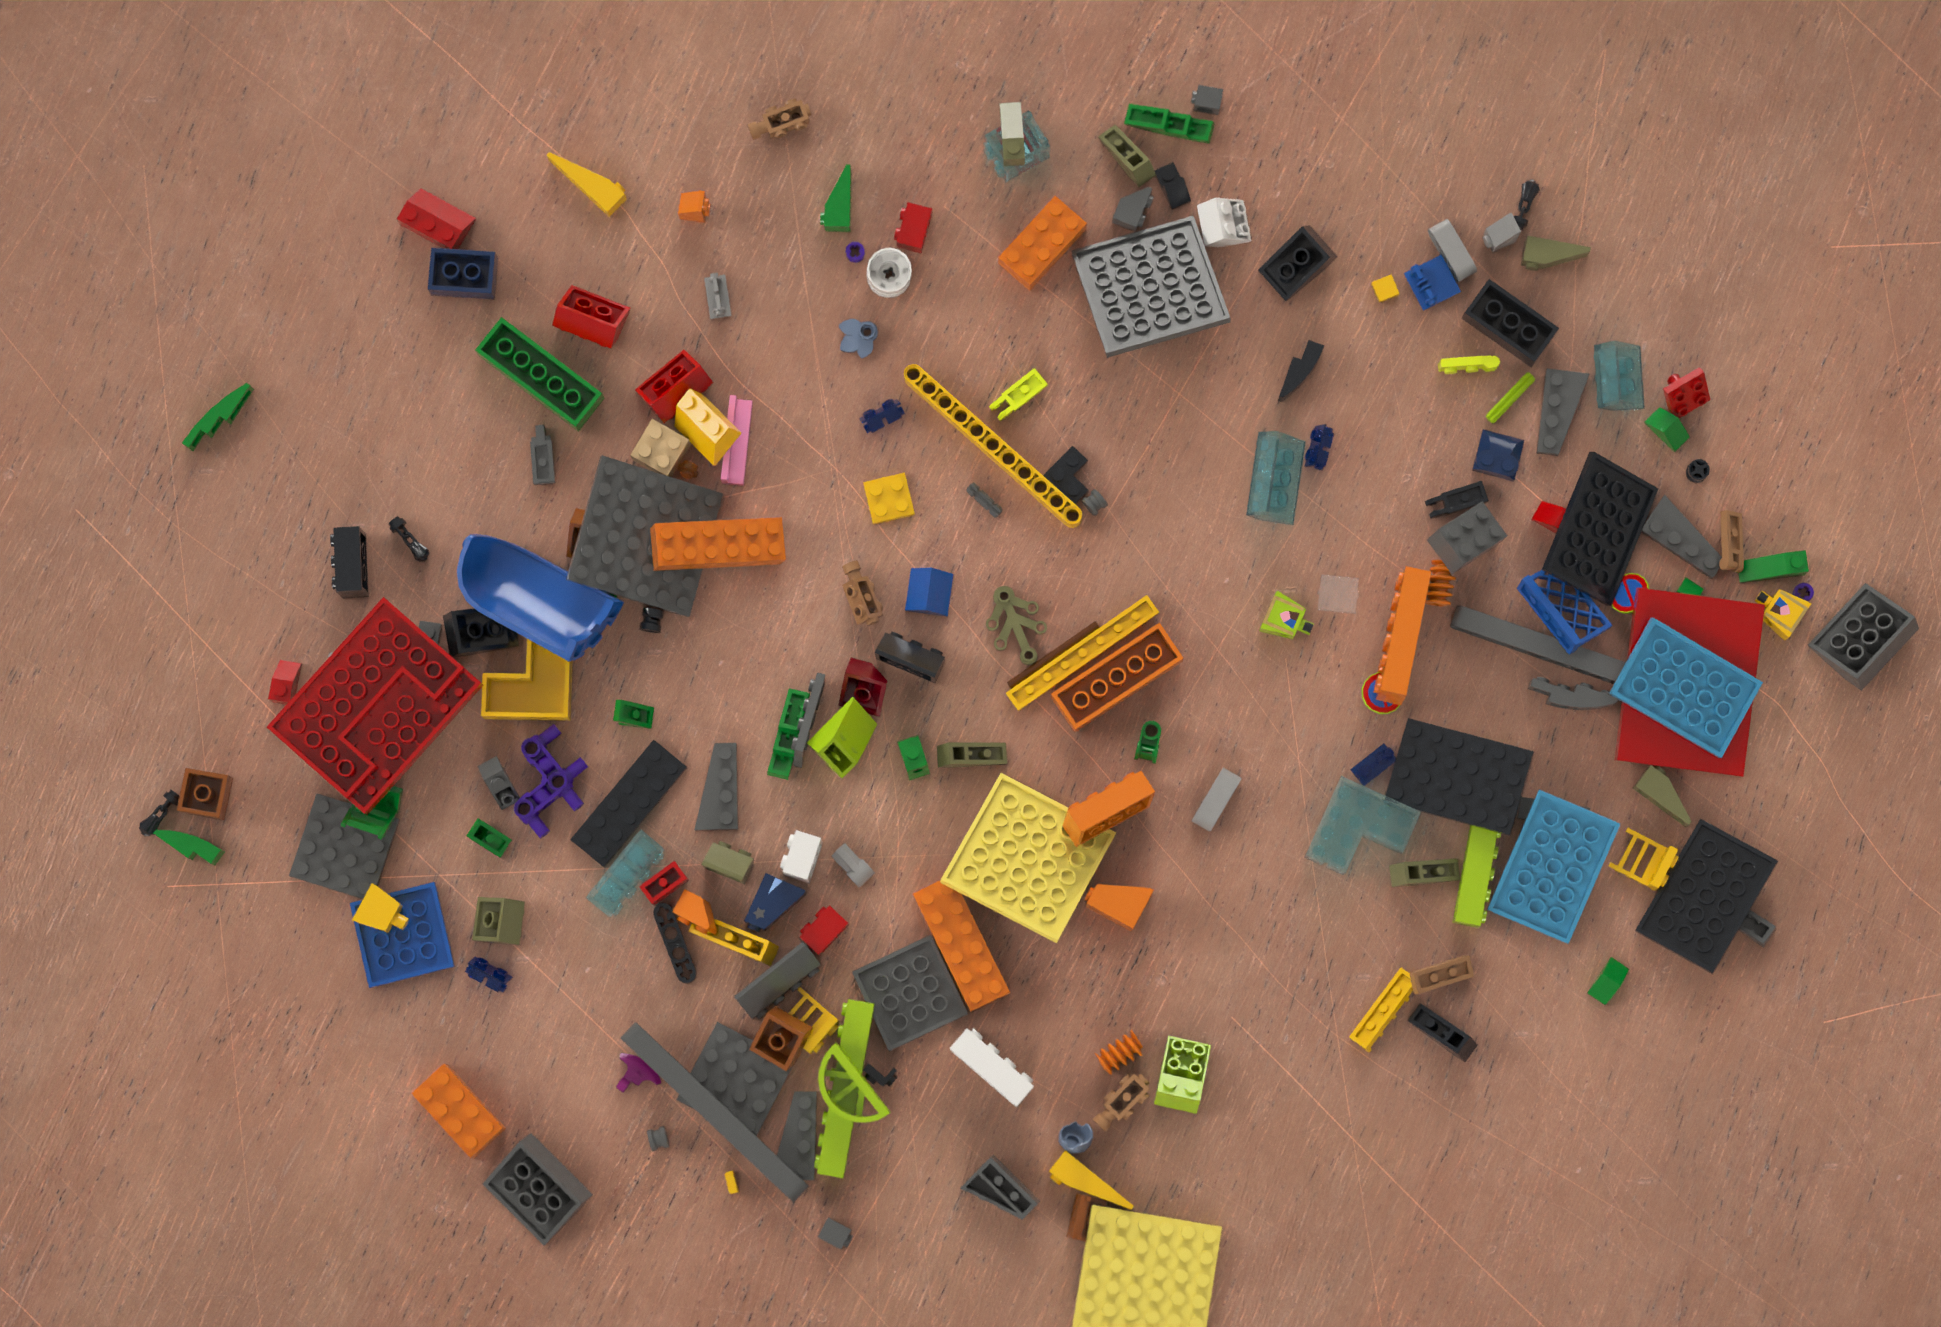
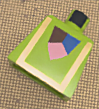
[1259,591,1314,639]

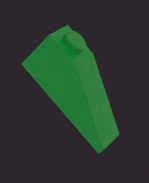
[820,164,851,232]
[1738,550,1809,583]

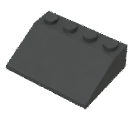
[1808,583,1919,691]
[483,1133,593,1246]

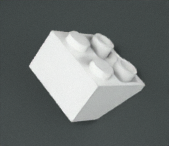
[1197,198,1251,247]

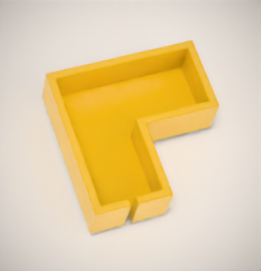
[481,639,573,721]

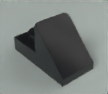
[1154,162,1191,210]

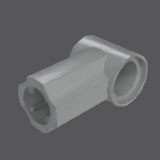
[832,843,875,888]

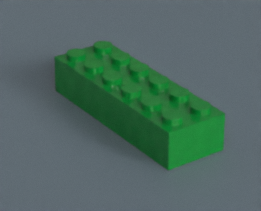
[475,317,605,432]

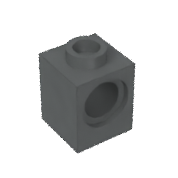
[1191,85,1223,115]
[818,1217,853,1250]

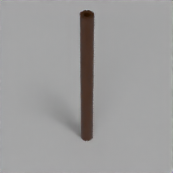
[1007,621,1100,689]

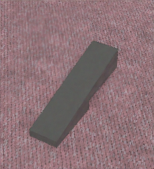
[1739,910,1776,948]

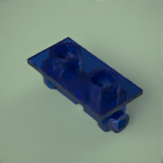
[859,399,905,433]
[1304,424,1334,470]
[1350,743,1396,786]
[465,957,513,993]

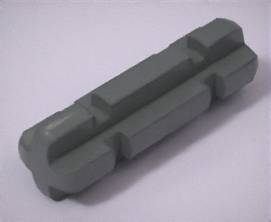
[966,483,1003,518]

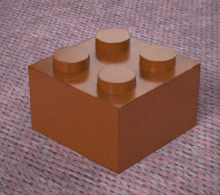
[177,768,233,820]
[749,1006,813,1071]

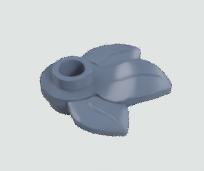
[838,319,878,358]

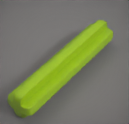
[1486,372,1535,424]

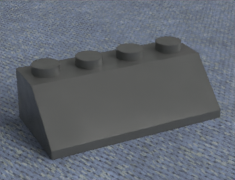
[734,942,821,1020]

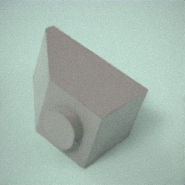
[1482,213,1521,253]

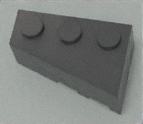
[960,1154,1040,1220]

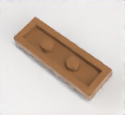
[1409,955,1474,994]

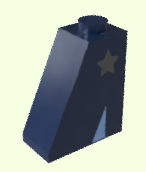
[744,873,806,933]

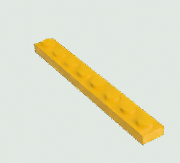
[1006,595,1159,711]

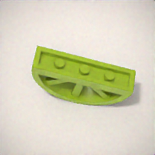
[818,1043,891,1123]

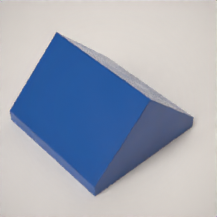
[905,567,954,617]

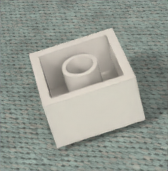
[780,830,823,884]

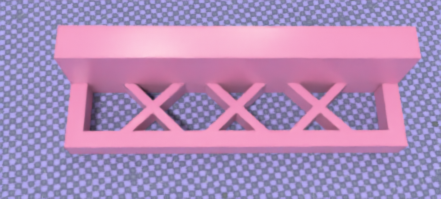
[721,395,753,486]

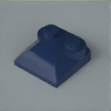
[1472,429,1524,482]

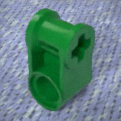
[1134,721,1161,764]

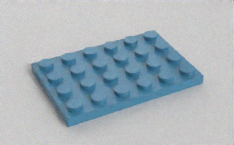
[1609,618,1763,758]
[1487,789,1620,944]

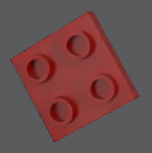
[1663,367,1711,418]

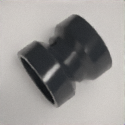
[639,608,664,633]

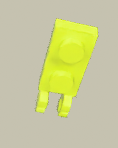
[1438,355,1500,374]
[989,368,1048,421]

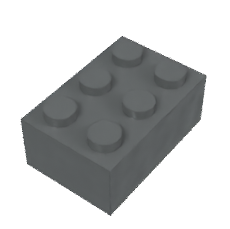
[1427,501,1508,574]

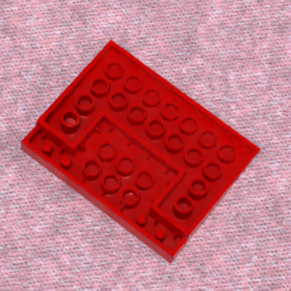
[1615,587,1765,777]
[267,597,483,815]

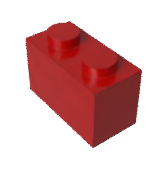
[894,202,933,254]
[639,861,689,906]
[800,905,849,956]

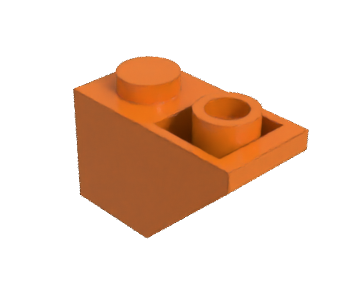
[678,191,711,223]
[672,889,717,935]

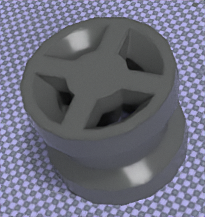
[1081,489,1108,516]
[647,1126,669,1152]

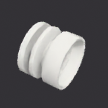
[867,248,912,298]

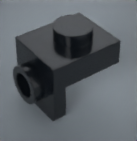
[863,1063,898,1088]

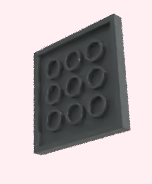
[289,794,400,899]
[852,935,968,1051]
[677,1022,794,1136]

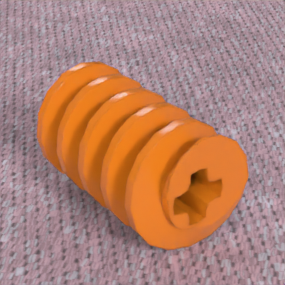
[1425,560,1456,607]
[1094,1030,1143,1075]

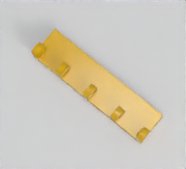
[1349,968,1413,1053]

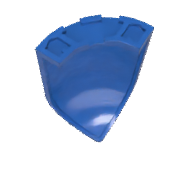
[457,534,624,661]

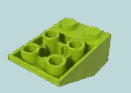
[807,697,877,778]
[1154,1035,1211,1114]

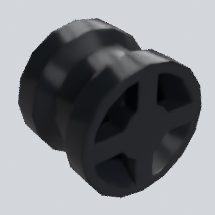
[1686,459,1710,483]

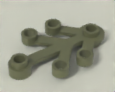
[986,586,1047,666]

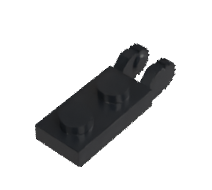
[1425,481,1489,519]

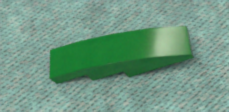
[1124,104,1215,144]
[182,383,254,451]
[767,688,810,780]

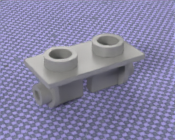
[704,273,731,319]

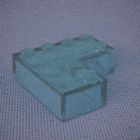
[1304,776,1421,875]

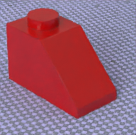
[1531,501,1566,534]
[268,660,302,705]

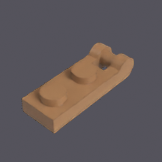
[1719,510,1744,573]

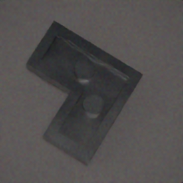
[1043,445,1088,504]

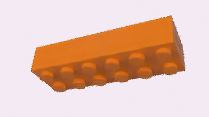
[650,517,786,571]
[1373,566,1431,705]
[1051,622,1184,732]
[913,880,1010,1013]

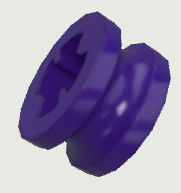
[846,242,865,263]
[1792,583,1814,601]

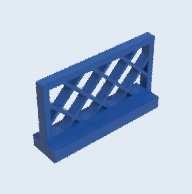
[1517,570,1612,655]

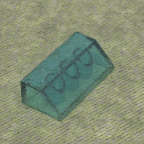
[1246,431,1306,525]
[586,829,665,917]

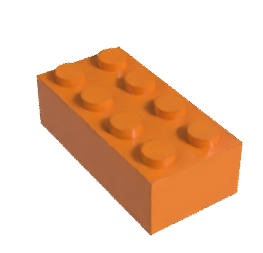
[998,196,1087,291]
[1063,771,1155,847]
[411,1063,506,1159]

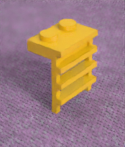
[1608,828,1679,891]
[789,987,840,1054]

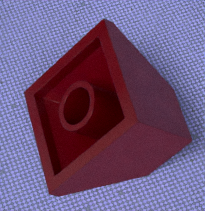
[838,657,888,717]

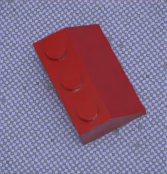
[396,188,476,249]
[552,285,630,349]
[635,350,713,423]

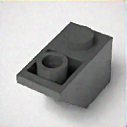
[1112,187,1154,232]
[478,756,520,810]

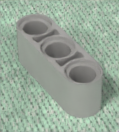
[1428,219,1477,282]
[1192,768,1242,832]

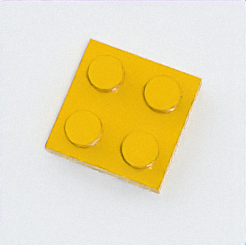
[863,472,915,525]

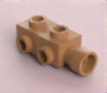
[747,98,812,140]
[842,560,883,626]
[1093,1074,1150,1132]

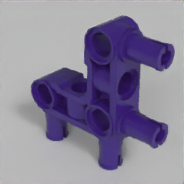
[514,724,588,839]

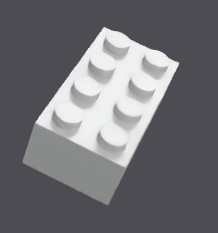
[950,1028,1034,1108]

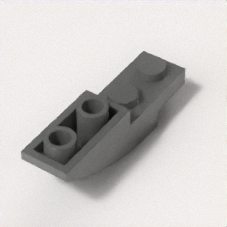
[1528,677,1618,710]

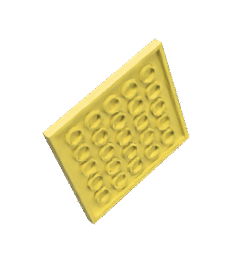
[940,773,1116,943]
[1072,1205,1222,1327]

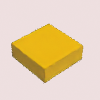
[1371,274,1400,303]
[724,1171,739,1194]

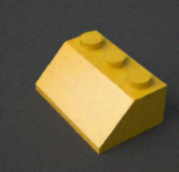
[674,389,741,466]

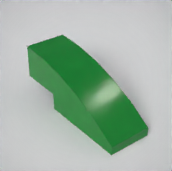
[153,830,225,866]

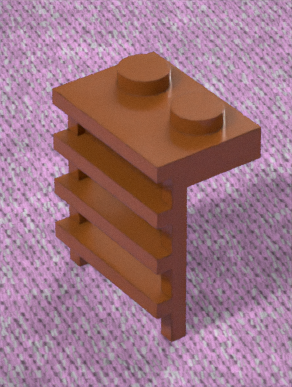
[1066,1194,1107,1241]

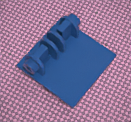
[1404,255,1461,311]

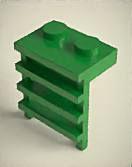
[341,786,403,839]

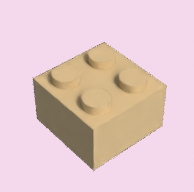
[630,419,691,477]

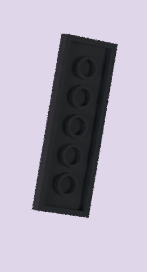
[570,740,687,867]

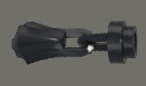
[1514,179,1540,231]
[389,516,430,562]
[139,789,179,836]

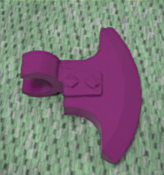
[616,1053,661,1093]

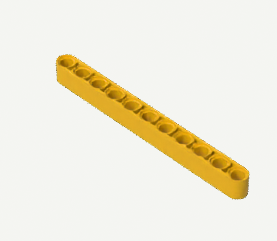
[904,364,1082,528]

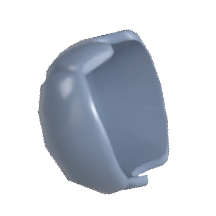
[1058,1121,1093,1154]

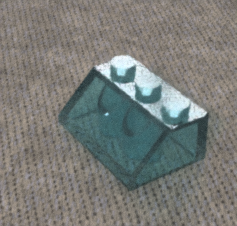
[1594,341,1645,411]

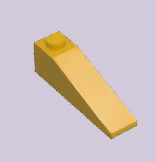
[547,152,627,217]
[688,919,779,967]
[1049,1150,1134,1210]

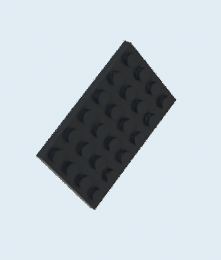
[1542,452,1659,606]
[1384,718,1535,836]
[1635,819,1778,974]

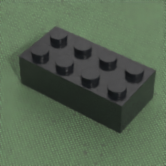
[1461,279,1559,368]

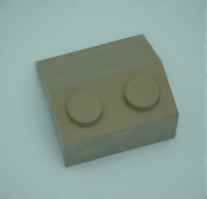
[701,841,755,884]
[472,897,525,945]

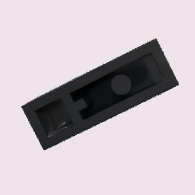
[1407,1003,1478,1062]

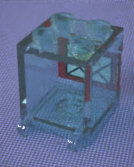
[983,110,1050,182]

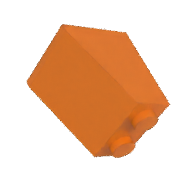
[1084,884,1154,932]

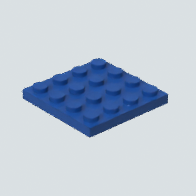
[350,882,455,988]

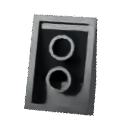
[1258,226,1338,301]
[443,608,519,658]

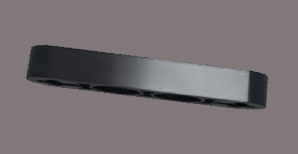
[653,903,697,984]

